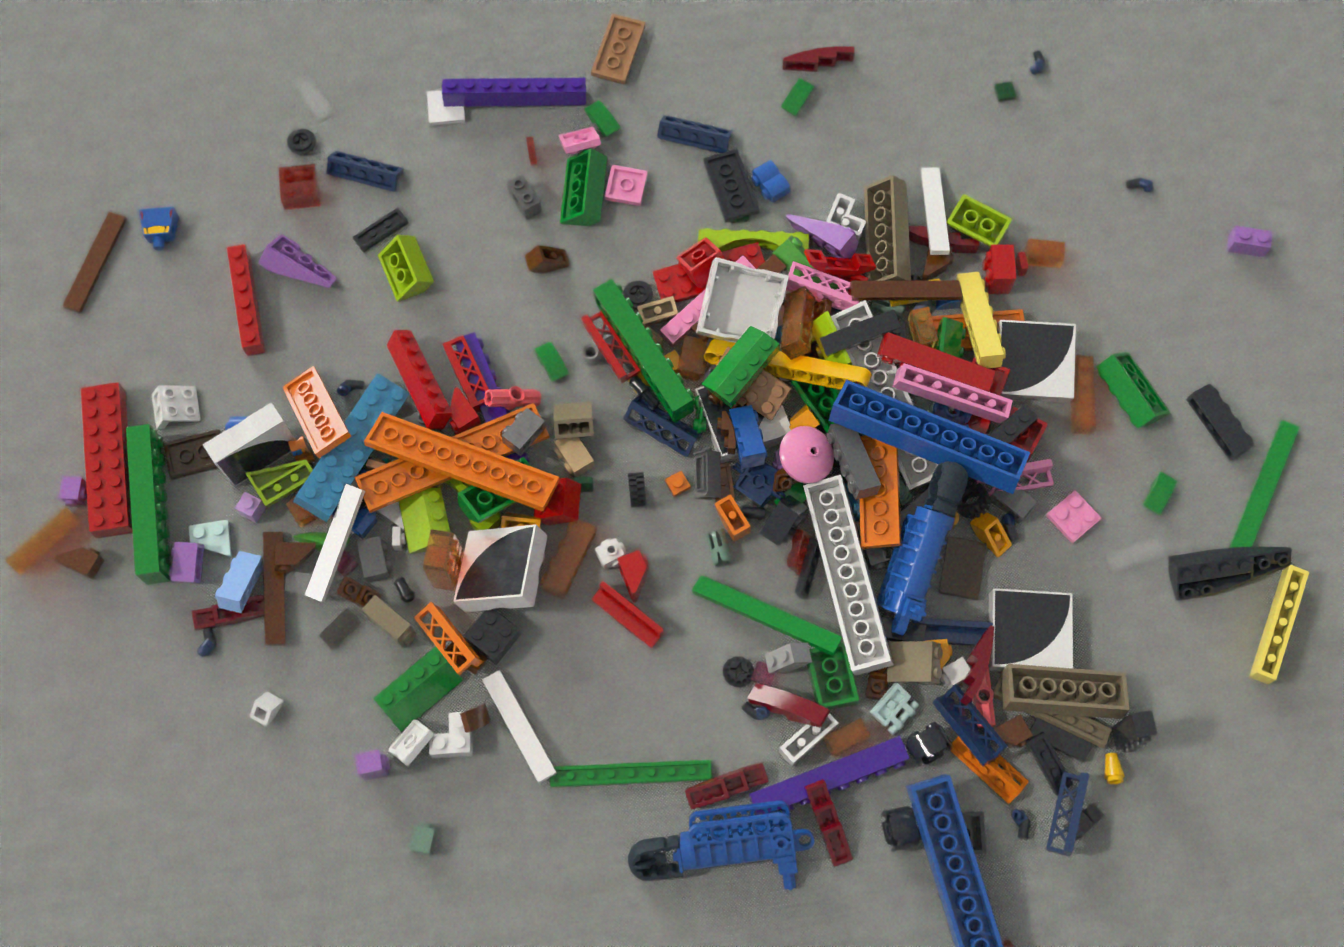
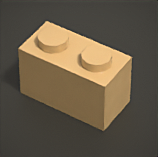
[637,296,678,327]
[553,437,595,477]

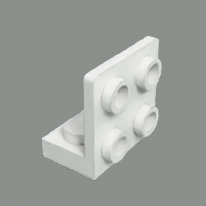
[152,385,200,429]

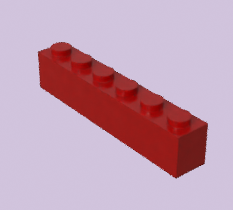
[227,244,266,356]
[386,330,452,429]
[876,332,995,392]

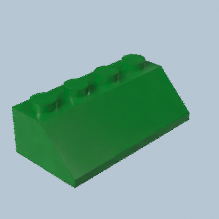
[560,148,607,226]
[936,317,966,358]
[702,326,780,408]
[1096,352,1170,429]
[790,380,859,434]
[458,457,531,523]
[373,646,464,733]

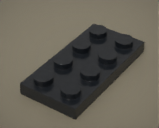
[703,149,760,223]

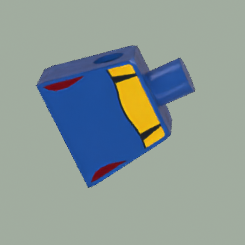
[139,207,179,251]

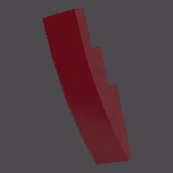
[782,46,855,72]
[909,226,979,254]
[191,595,264,631]
[960,625,994,706]
[747,683,830,727]
[685,761,769,810]
[804,779,853,867]

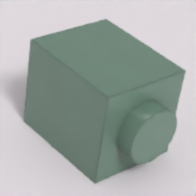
[409,823,437,856]

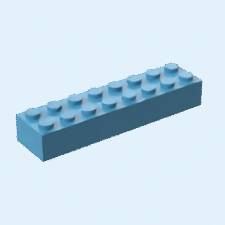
[293,373,410,522]

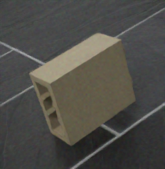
[554,401,594,439]
[362,595,416,648]
[887,641,943,684]

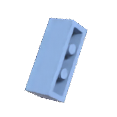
[215,551,263,613]

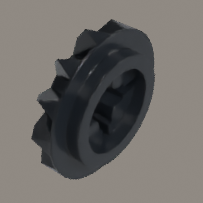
[287,128,316,156]
[623,280,653,309]
[723,656,754,688]

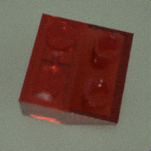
[278,163,321,210]

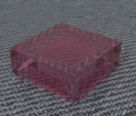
[337,550,359,577]
[751,661,775,687]

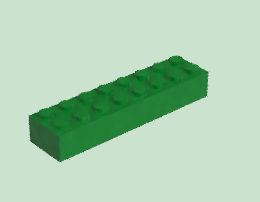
[593,278,695,423]
[126,424,171,585]

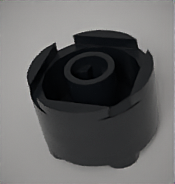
[906,721,953,767]
[881,806,922,852]

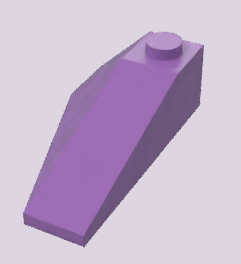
[786,214,859,259]
[258,234,337,288]

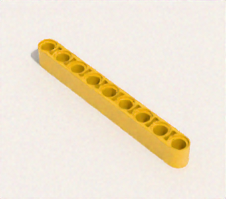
[704,339,872,390]

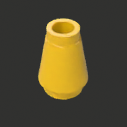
[1104,753,1125,785]

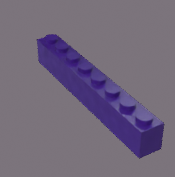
[442,77,586,107]
[455,332,530,463]
[749,736,910,815]

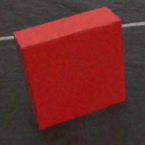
[1015,251,1029,277]

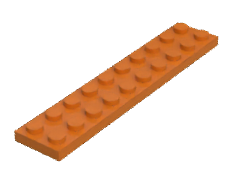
[354,403,549,513]
[364,412,559,512]

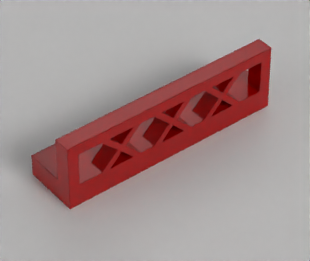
[581,311,641,384]
[442,335,488,413]
[591,581,664,649]

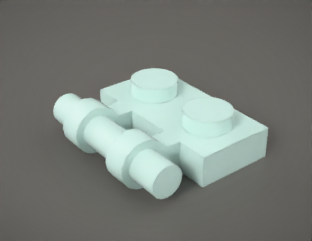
[869,683,919,736]

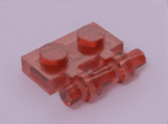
[787,529,811,576]

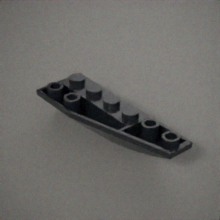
[1168,546,1292,601]

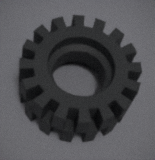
[628,472,646,508]
[956,482,991,519]

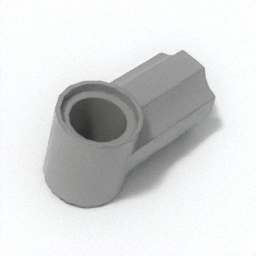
[582,334,618,366]

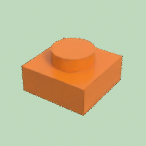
[665,471,691,497]

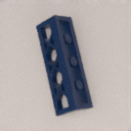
[657,115,733,153]
[326,150,404,192]
[623,396,703,457]
[911,617,993,646]
[932,684,1008,766]
[1045,772,1090,857]

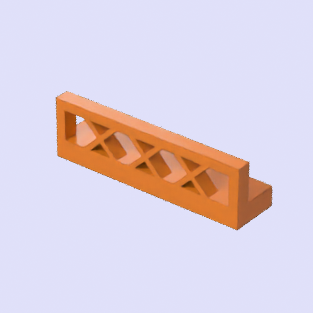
[414,602,483,675]
[950,736,1029,804]

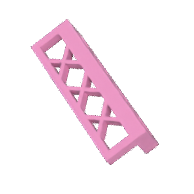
[786,261,859,311]
[973,459,1054,498]

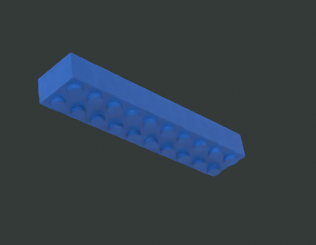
[829,380,1031,494]
[906,774,1003,947]

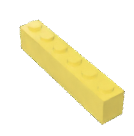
[956,272,1006,368]
[1249,565,1309,684]

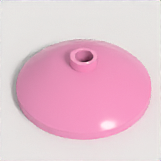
[779,426,834,484]

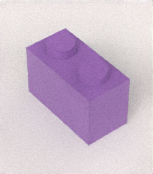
[1227,226,1272,257]
[169,542,204,583]
[355,749,391,780]

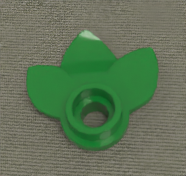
[693,395,706,434]

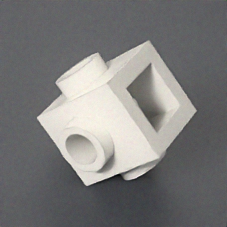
[595,538,627,570]

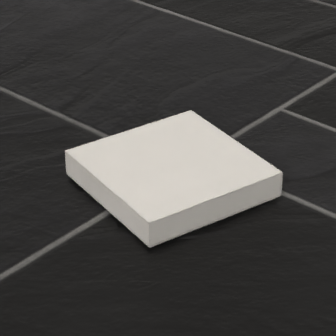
[427,90,465,126]
[389,719,435,766]

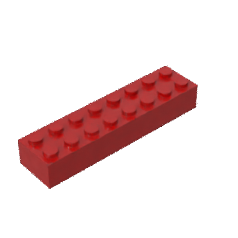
[80,382,133,538]

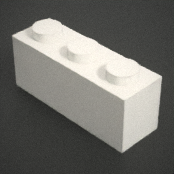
[778,713,838,767]

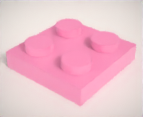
[559,126,601,154]
[605,165,648,206]
[1046,490,1102,544]

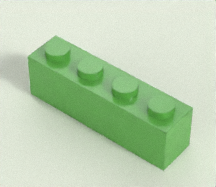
[772,236,840,303]

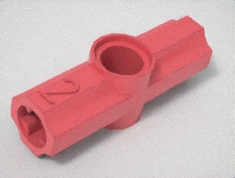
[484,386,542,410]
[973,666,996,728]

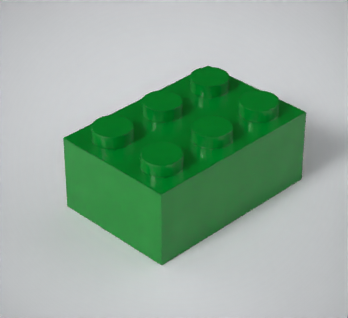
[807,642,859,710]

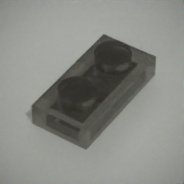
[318,608,361,651]

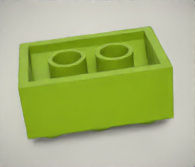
[946,194,1012,247]
[378,235,434,302]
[808,311,852,365]
[398,487,452,554]

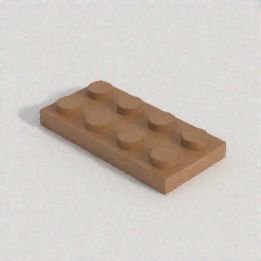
[591,13,646,85]
[714,347,792,421]

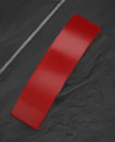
[804,249,876,276]

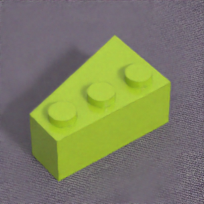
[245,460,313,508]

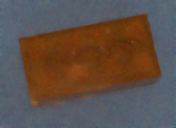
[423,529,464,591]

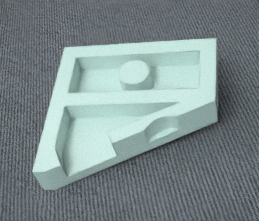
[189,520,232,558]

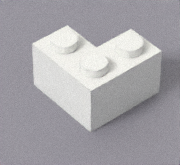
[826,193,866,241]
[429,712,473,758]

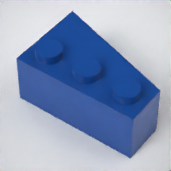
[729,405,767,469]

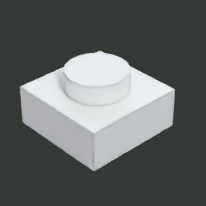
[392,527,406,551]

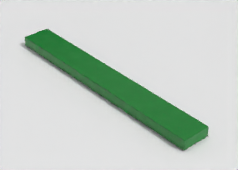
[1229,419,1300,548]
[692,575,842,656]
[550,760,712,788]

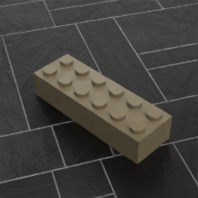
[864,175,911,281]
[1001,664,1130,719]

